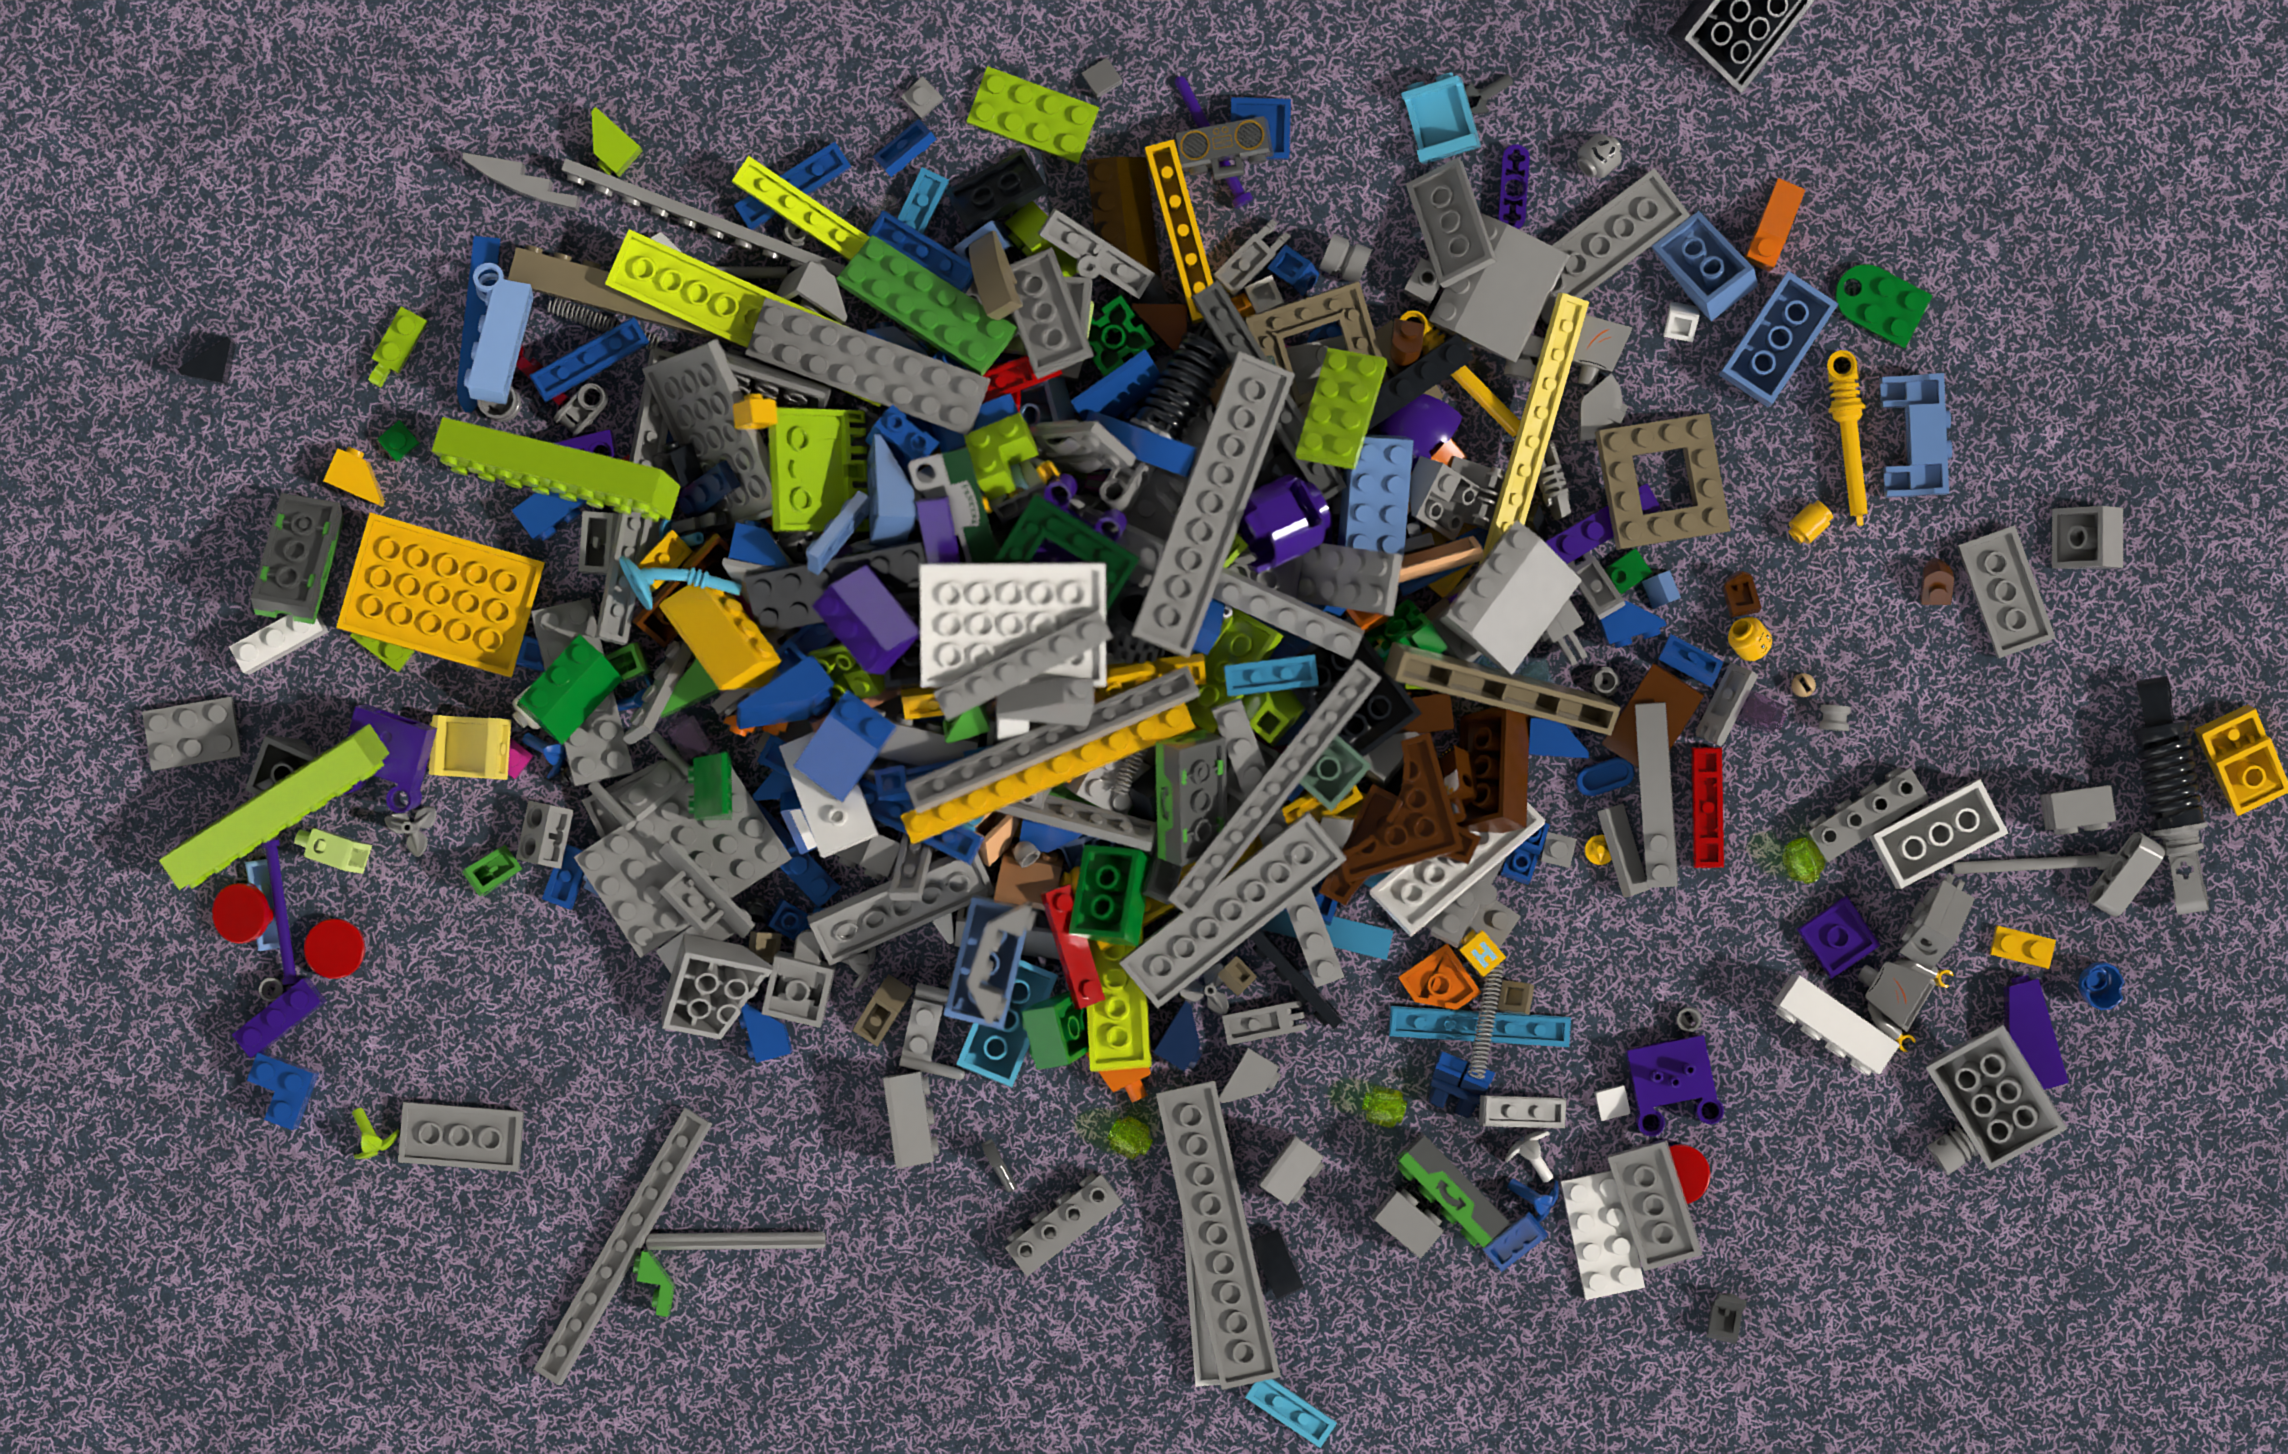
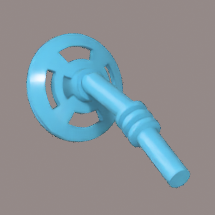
[619,555,742,611]

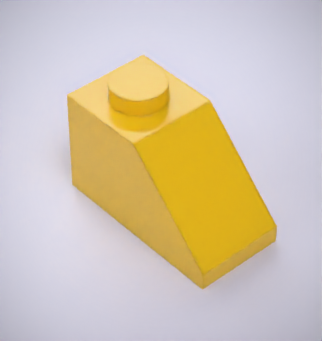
[323,446,385,507]

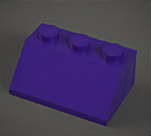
[811,565,921,674]

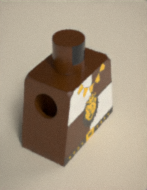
[1437,745,1478,823]

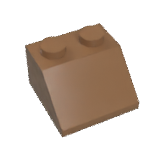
[994,844,1065,910]

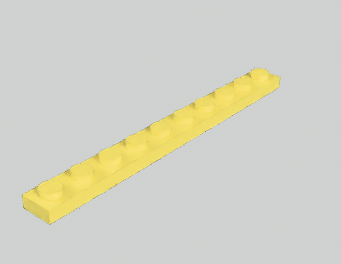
[1479,293,1589,565]

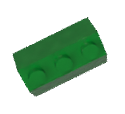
[517,634,623,745]
[1069,845,1152,947]

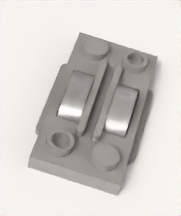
[1029,420,1136,473]

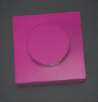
[508,737,534,779]

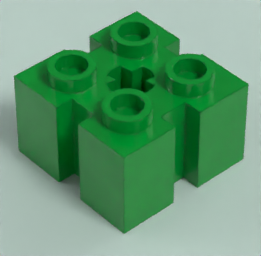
[1088,295,1158,377]
[1364,598,1448,683]

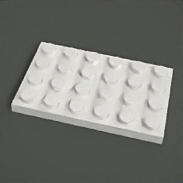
[920,563,1106,687]

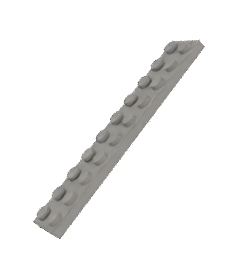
[1131,351,1295,658]
[1156,1080,1281,1390]

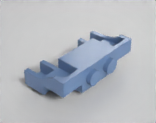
[1879,373,1952,498]

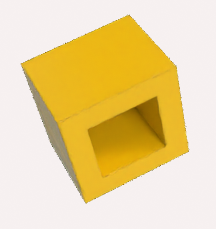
[733,394,778,430]

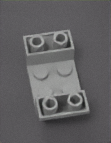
[967,901,1037,1024]

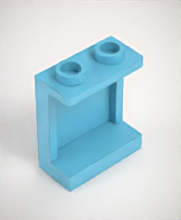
[1401,73,1481,165]

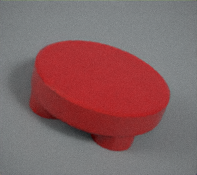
[212,883,274,944]
[304,919,366,979]
[1669,1144,1710,1204]

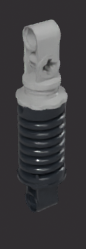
[1100,319,1232,514]
[2132,676,2209,915]

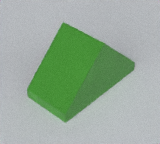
[605,642,651,684]
[943,702,991,744]
[462,845,522,896]

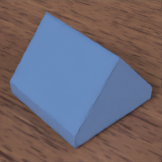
[1642,570,1681,609]

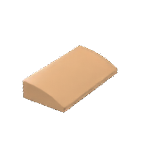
[1398,536,1483,584]

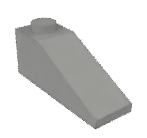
[997,678,1094,726]

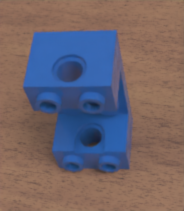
[865,350,976,479]

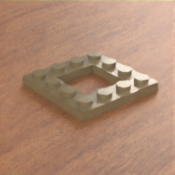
[1244,281,1389,420]
[1595,413,1731,550]

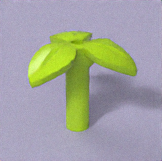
[352,1108,400,1159]

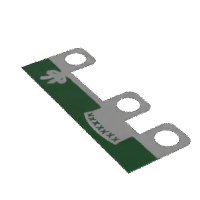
[909,448,998,563]

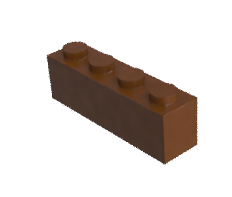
[1395,689,1455,734]

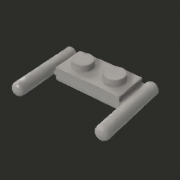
[588,732,690,830]
[899,983,965,1080]

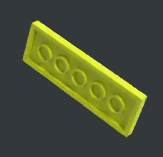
[1087,927,1152,1072]

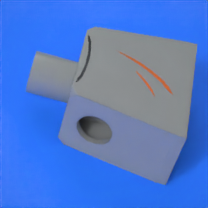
[1571,315,1632,387]

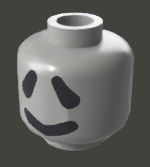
[1577,134,1622,178]
[778,531,822,562]

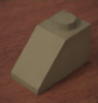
[852,974,914,1047]

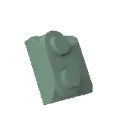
[1299,735,1372,811]

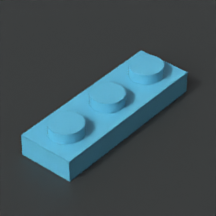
[1245,1379,1337,1448]

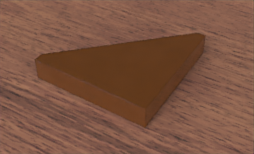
[1131,304,1187,360]

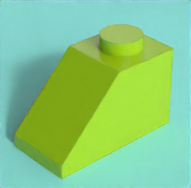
[591,107,643,177]

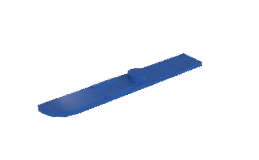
[457,236,501,413]

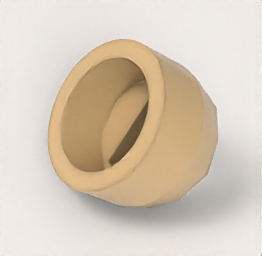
[1791,673,1816,697]

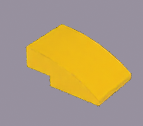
[2194,704,2288,816]

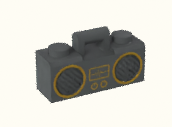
[1176,116,1274,180]

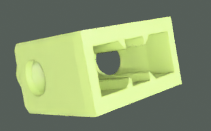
[294,828,372,874]

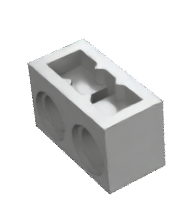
[516,800,574,869]

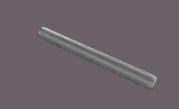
[646,1232,826,1250]

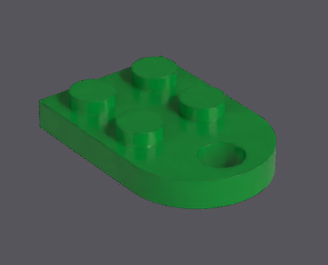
[1835,264,1933,349]

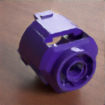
[1238,474,1330,573]

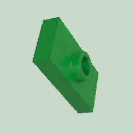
[1604,548,1653,595]

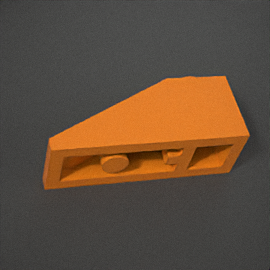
[1744,178,1805,272]

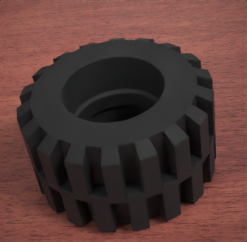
[1106,584,1166,664]

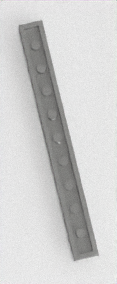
[561,159,846,278]
[595,348,677,645]
[1082,506,1365,660]
[1168,659,1381,918]
[905,666,1200,814]
[1212,698,1344,988]
[862,756,1157,851]
[533,1108,713,1385]

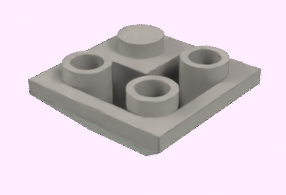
[1409,456,1481,541]

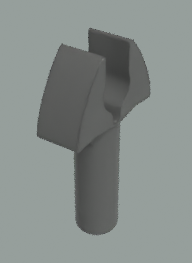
[1465,74,1513,115]
[981,1138,1017,1193]

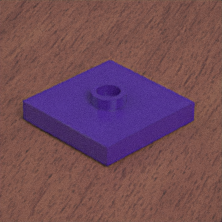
[1796,895,1881,979]

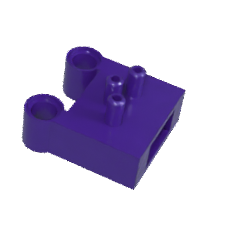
[1029,473,1127,563]
[343,704,437,813]
[1625,1034,1724,1136]

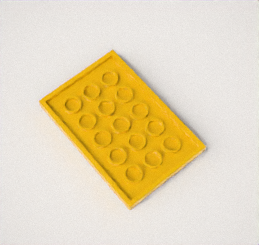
[336,512,545,678]

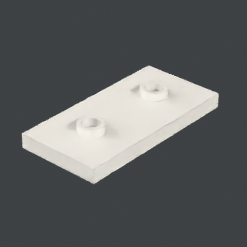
[779,732,879,858]

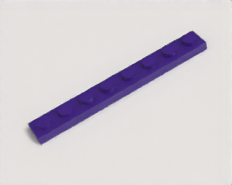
[1447,483,1661,604]

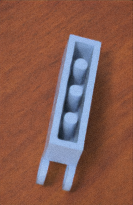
[464,263,534,405]

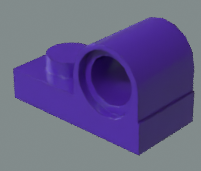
[554,429,617,459]

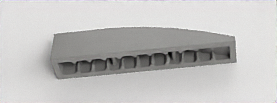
[1635,702,1678,888]

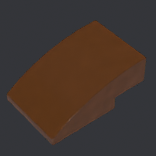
[1602,663,1704,768]

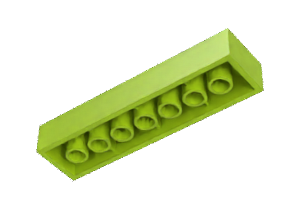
[431,417,681,522]
[159,723,390,890]

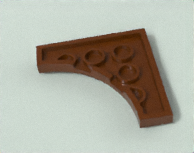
[1341,732,1464,883]
[1319,784,1482,906]

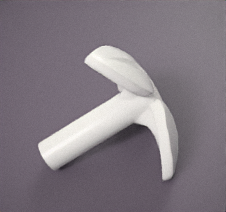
[1505,1131,1553,1183]

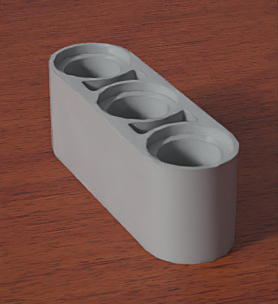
[2088,832,2165,917]

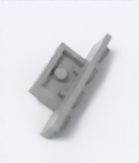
[659,838,755,938]

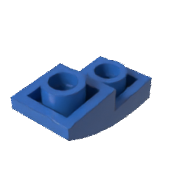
[1500,823,1550,885]
[766,898,811,941]

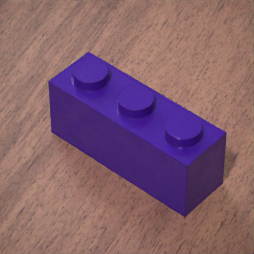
[232,978,327,1058]

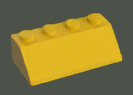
[659,583,782,690]

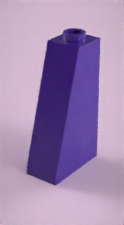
[2004,974,2069,1090]

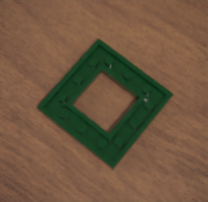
[992,493,1140,612]

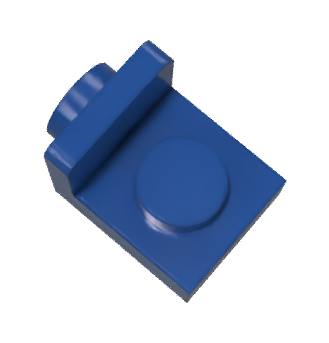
[1267,245,1320,296]

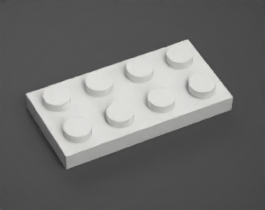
[1560,1170,1645,1300]

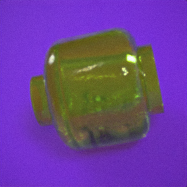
[1781,837,1826,884]
[1361,1085,1407,1128]
[1106,1115,1153,1160]

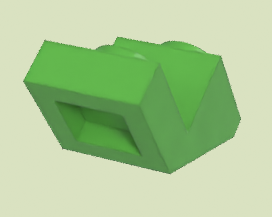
[633,1249,675,1317]

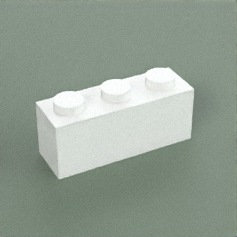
[229,613,329,675]

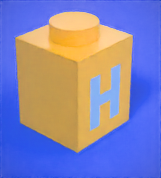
[1458,929,1506,977]

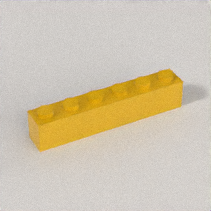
[1145,139,1213,325]

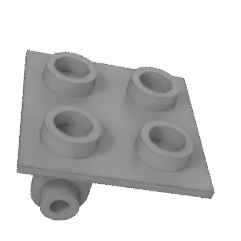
[1451,456,1506,531]

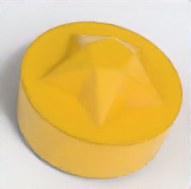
[1584,835,1612,865]

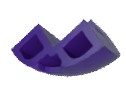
[1379,394,1463,472]

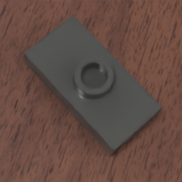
[1142,839,1182,905]

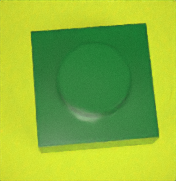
[377,420,420,463]

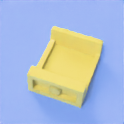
[427,715,511,780]

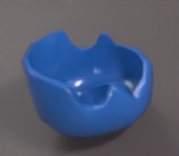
[2078,961,2125,1010]

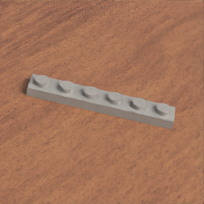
[934,609,1112,720]

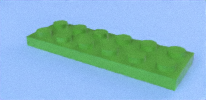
[836,234,1018,376]

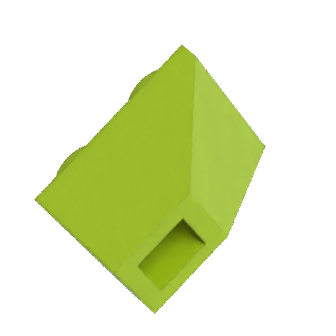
[807,644,886,704]
[1242,689,1305,748]

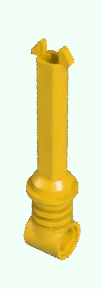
[1400,310,1521,438]
[1827,350,1868,526]

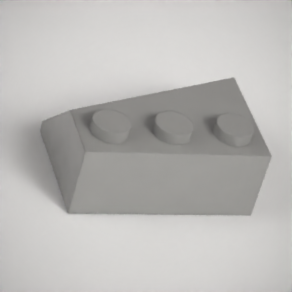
[661,934,774,1040]

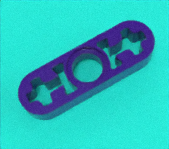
[1498,144,1530,229]

